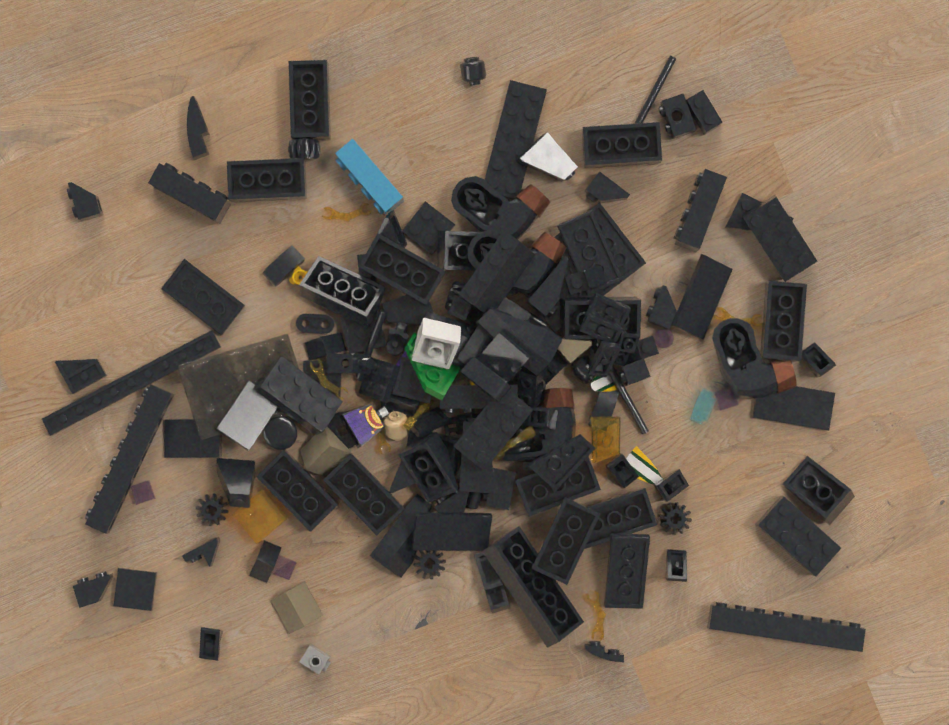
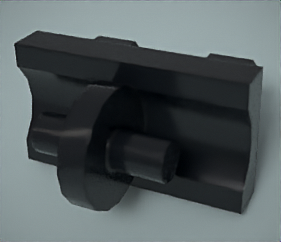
[386,321,409,356]

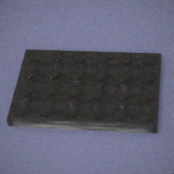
[177,334,299,441]

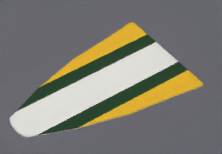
[591,374,617,392]
[626,446,663,484]

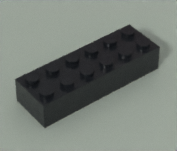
[482,526,584,648]

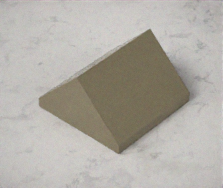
[557,339,592,364]
[300,427,352,477]
[271,582,323,634]

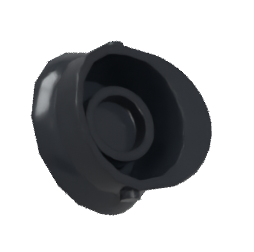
[263,415,297,450]

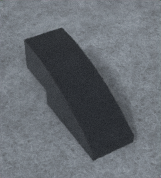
[187,96,210,160]
[474,552,510,614]

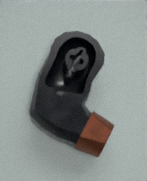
[451,176,551,240]
[468,230,566,294]
[712,318,797,400]
[497,388,576,461]

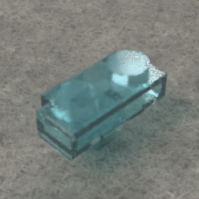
[689,388,717,425]

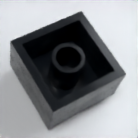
[437,231,481,271]

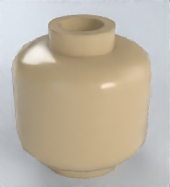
[383,411,410,441]

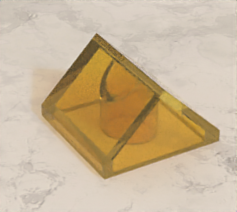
[590,417,621,463]

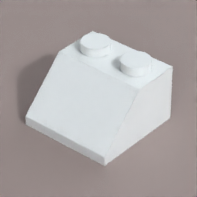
[412,318,461,369]

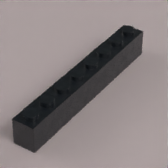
[85,384,174,534]
[707,602,866,652]

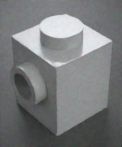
[300,644,331,674]

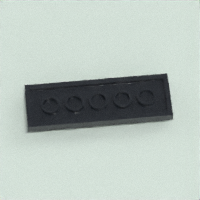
[484,80,547,200]

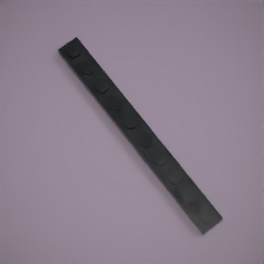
[42,330,221,436]

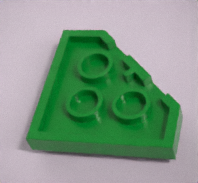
[405,332,461,401]

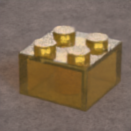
[232,489,289,544]

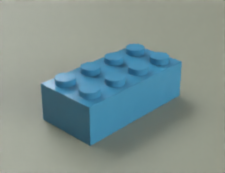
[335,139,404,215]

